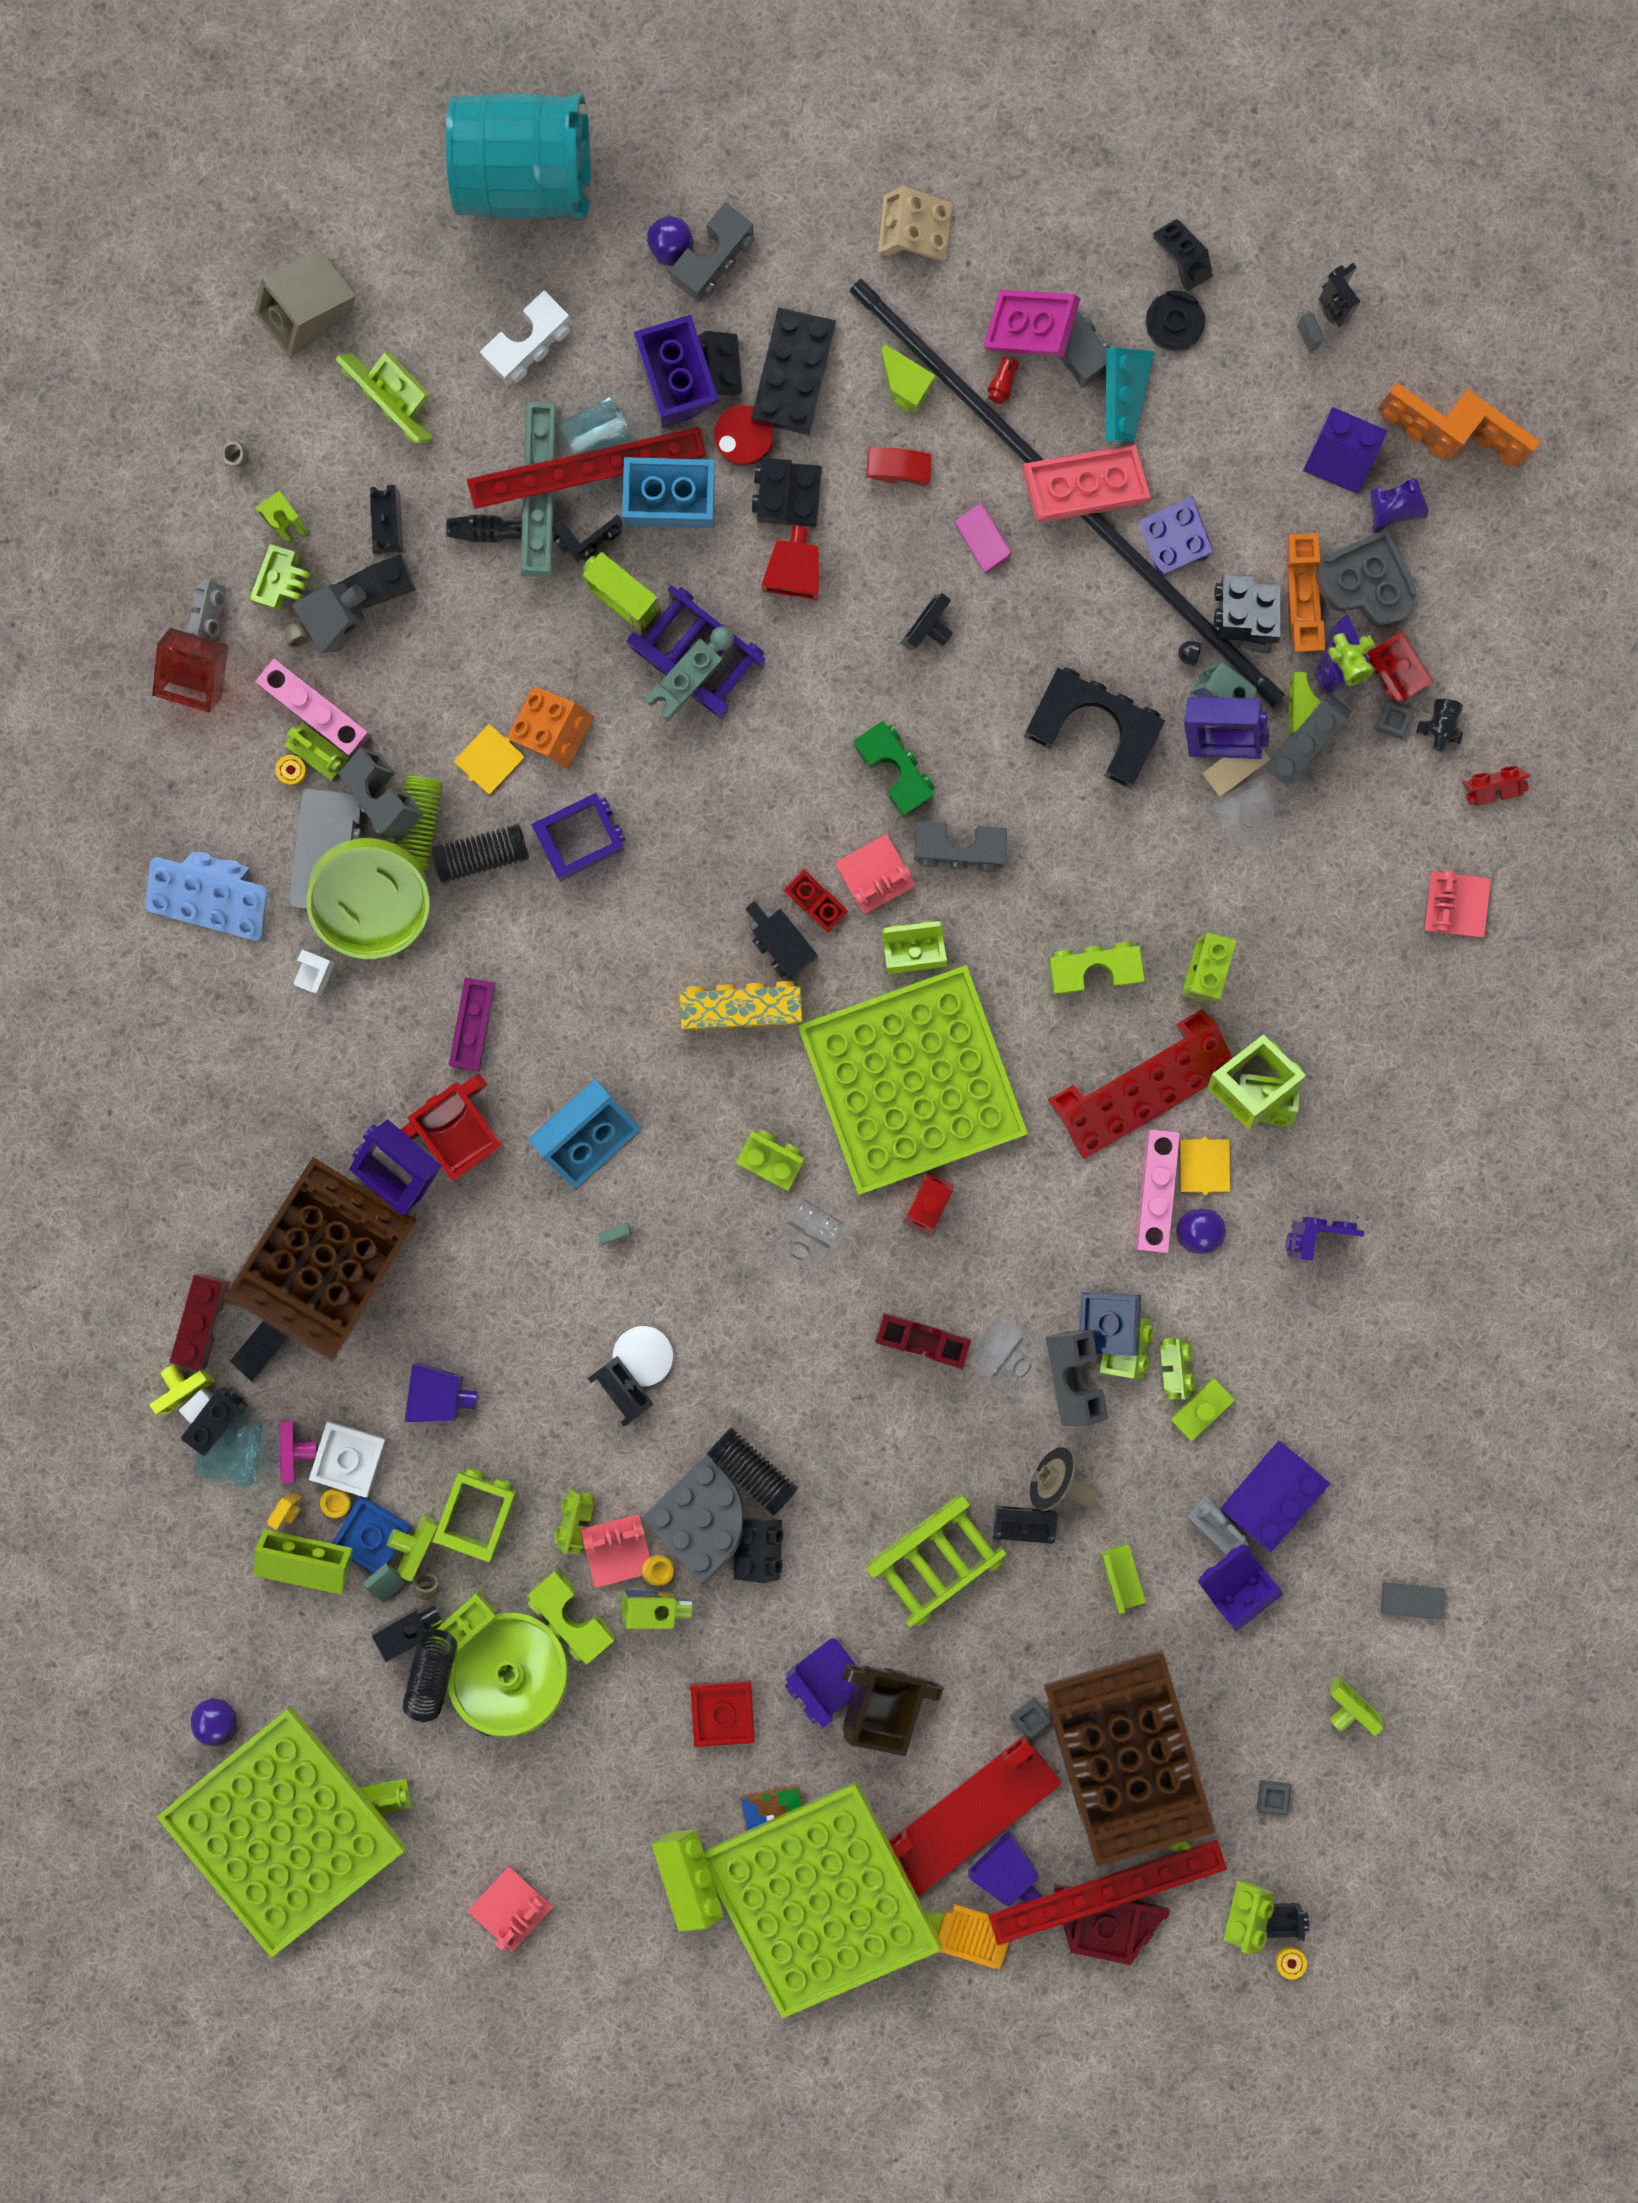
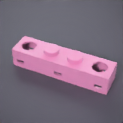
[255,658,371,758]
[1135,1130,1180,1253]

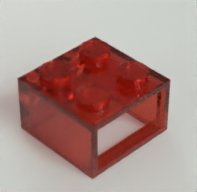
[152,627,228,713]

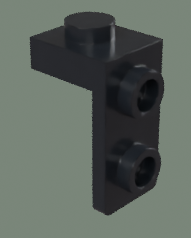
[1153,219,1213,291]
[552,515,624,562]
[181,1387,248,1456]

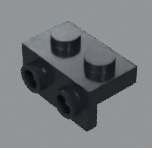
[1318,263,1361,328]
[698,331,742,396]
[734,1518,784,1583]

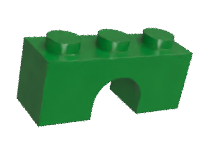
[853,720,935,818]

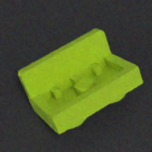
[882,920,947,974]

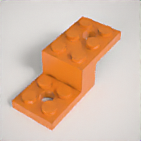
[1378,382,1541,468]

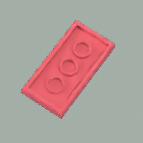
[1021,444,1151,523]

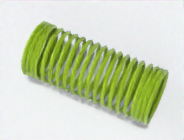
[395,776,444,872]

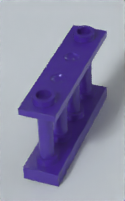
[626,585,766,720]

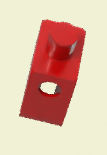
[762,526,819,600]
[902,1171,954,1235]

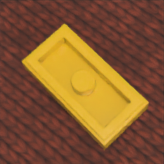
[267,1491,304,1530]

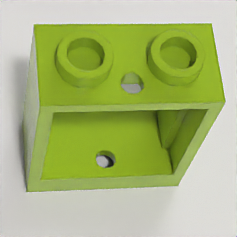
[582,552,661,633]
[1181,932,1237,1004]
[1207,1034,1306,1130]
[433,1468,518,1563]

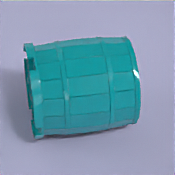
[446,93,591,220]

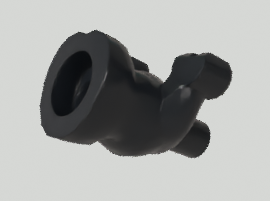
[1416,699,1463,751]

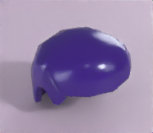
[647,215,694,266]
[1176,1209,1226,1254]
[190,1698,238,1747]

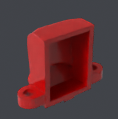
[400,1074,504,1182]

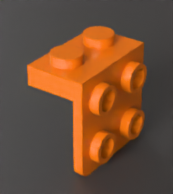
[508,687,595,769]

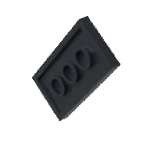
[751,307,836,435]

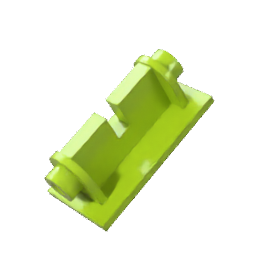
[284,722,350,781]
[1160,1336,1196,1400]
[554,1488,595,1554]
[359,1778,412,1814]

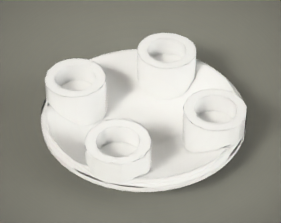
[613,1326,673,1387]

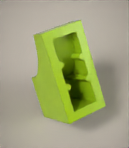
[1288,672,1321,737]

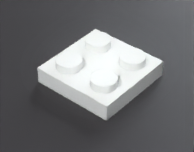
[309,1421,386,1498]

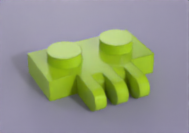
[249,544,311,611]

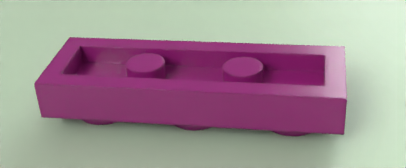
[448,977,496,1072]

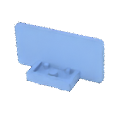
[145,852,268,941]

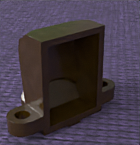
[842,1664,944,1756]

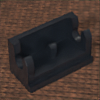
[370,485,403,554]
[587,1356,653,1427]
[993,1505,1058,1544]

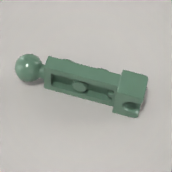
[645,626,734,721]

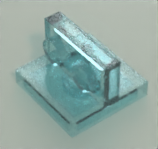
[557,397,633,455]

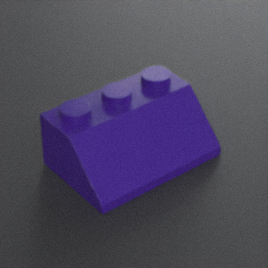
[634,315,719,428]
[1220,1440,1331,1552]

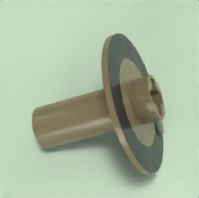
[1030,1447,1097,1511]

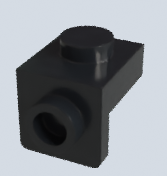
[1265,1903,1310,1942]

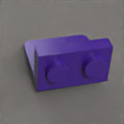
[1285,1217,1365,1261]
[1198,1544,1284,1632]
[785,1638,857,1728]

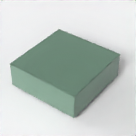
[598,1223,632,1244]
[363,1563,407,1603]

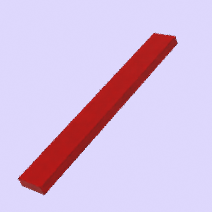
[466,427,706,510]
[987,1839,1227,1946]

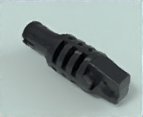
[446,515,522,543]

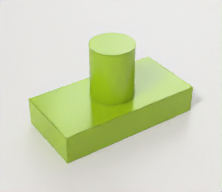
[1170,1378,1235,1442]
[387,1515,437,1582]
[1330,1675,1384,1736]

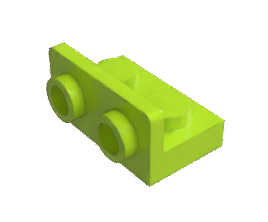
[1233,1073,1299,1127]
[736,1129,805,1191]
[1100,1318,1154,1379]
[1223,1880,1274,1955]

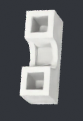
[480,290,572,386]

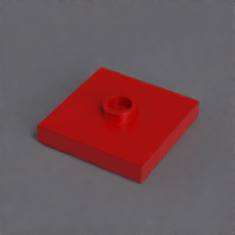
[690,1680,755,1747]

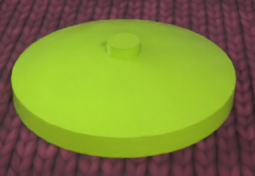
[448,1613,569,1738]

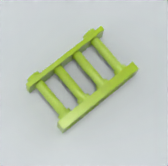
[865,1493,1007,1628]

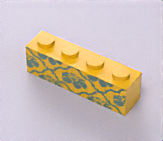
[680,981,802,1030]

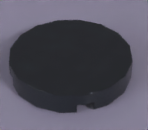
[1145,290,1205,351]

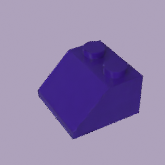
[1303,407,1388,494]
[1315,615,1370,694]

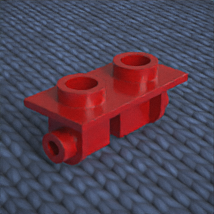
[1462,766,1530,806]

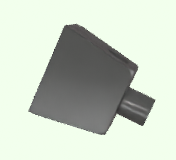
[292,584,366,653]

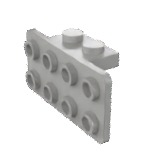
[289,789,362,909]

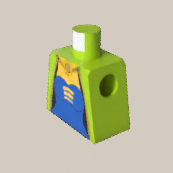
[621,1588,692,1629]

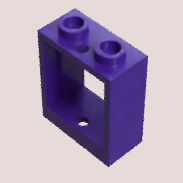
[1184,697,1269,759]
[531,793,626,881]
[349,1119,442,1216]

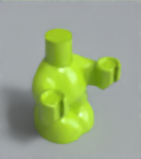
[1328,633,1375,686]

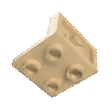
[878,186,952,262]

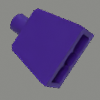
[404,1362,478,1422]
[968,1830,1042,1907]

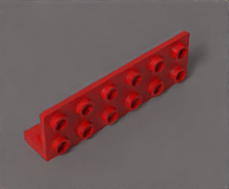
[1048,1009,1232,1159]
[889,1735,1061,1895]

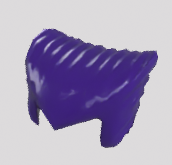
[1371,478,1429,532]

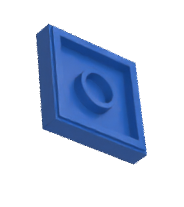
[331,1496,413,1574]

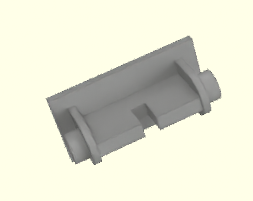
[186,579,227,646]
[1187,1496,1249,1556]

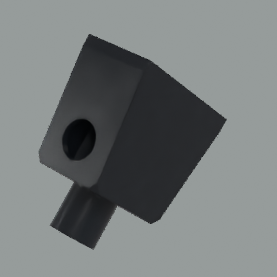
[371,1605,443,1663]

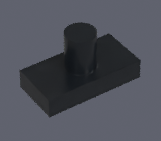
[900,593,953,650]

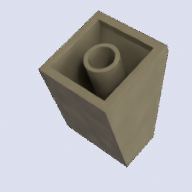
[254,249,356,358]

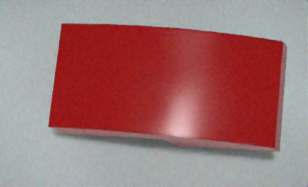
[866,447,932,486]
[782,869,849,933]

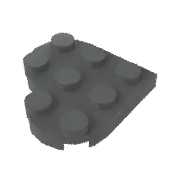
[1316,528,1417,626]

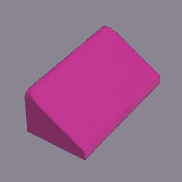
[954,503,1011,573]

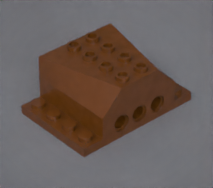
[222,1157,417,1362]
[1043,1650,1216,1867]

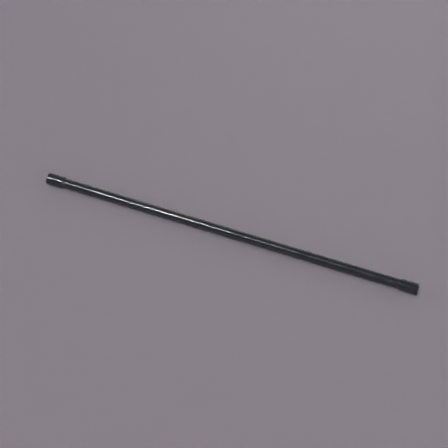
[850,278,1286,707]

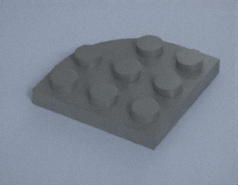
[642,1455,744,1585]

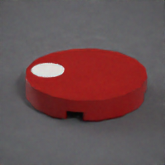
[714,405,773,466]

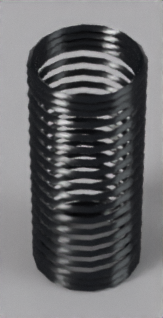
[432,824,529,884]
[707,1427,798,1516]
[402,1629,457,1722]

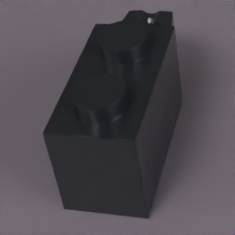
[745,901,818,980]

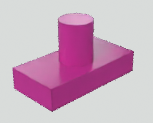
[279,1420,316,1483]

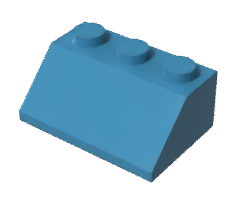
[622,457,715,529]
[528,1079,642,1189]

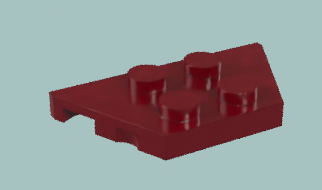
[1054,1883,1170,1965]

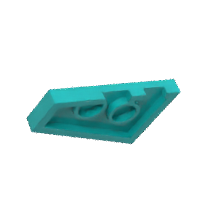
[1106,348,1155,442]

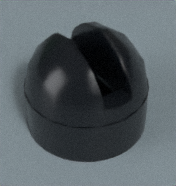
[1178,641,1201,667]

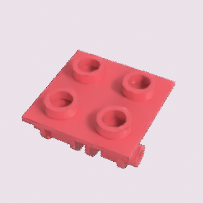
[835,834,916,915]
[1424,871,1491,938]
[580,1514,650,1588]
[468,1866,553,1952]

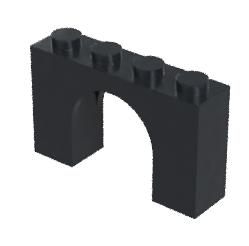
[1024,667,1165,789]

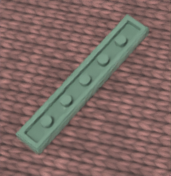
[521,402,556,578]

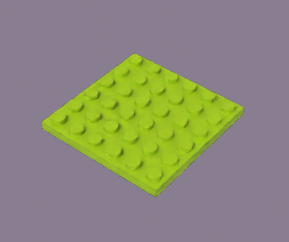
[797,965,1028,1195]
[156,1705,408,1958]
[703,1781,943,2019]

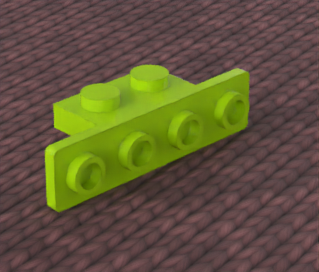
[336,352,433,444]

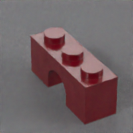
[169,1273,231,1371]
[875,1312,971,1369]

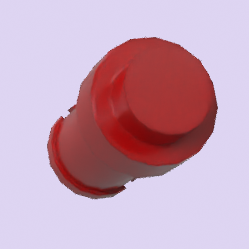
[987,356,1020,404]

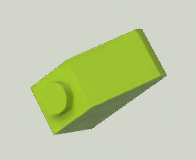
[881,344,935,414]

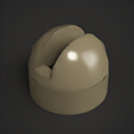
[222,441,249,466]
[285,622,311,648]
[414,1573,438,1600]

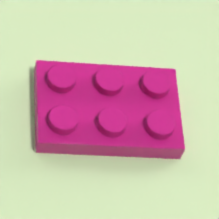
[983,290,1081,357]

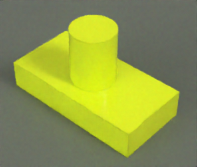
[150,1364,215,1416]

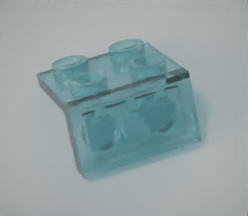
[194,1419,263,1487]

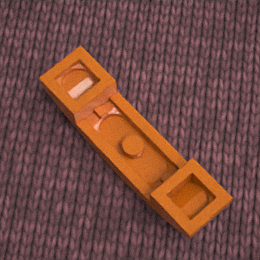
[1287,533,1325,653]

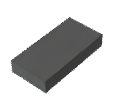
[1380,1582,1445,1620]

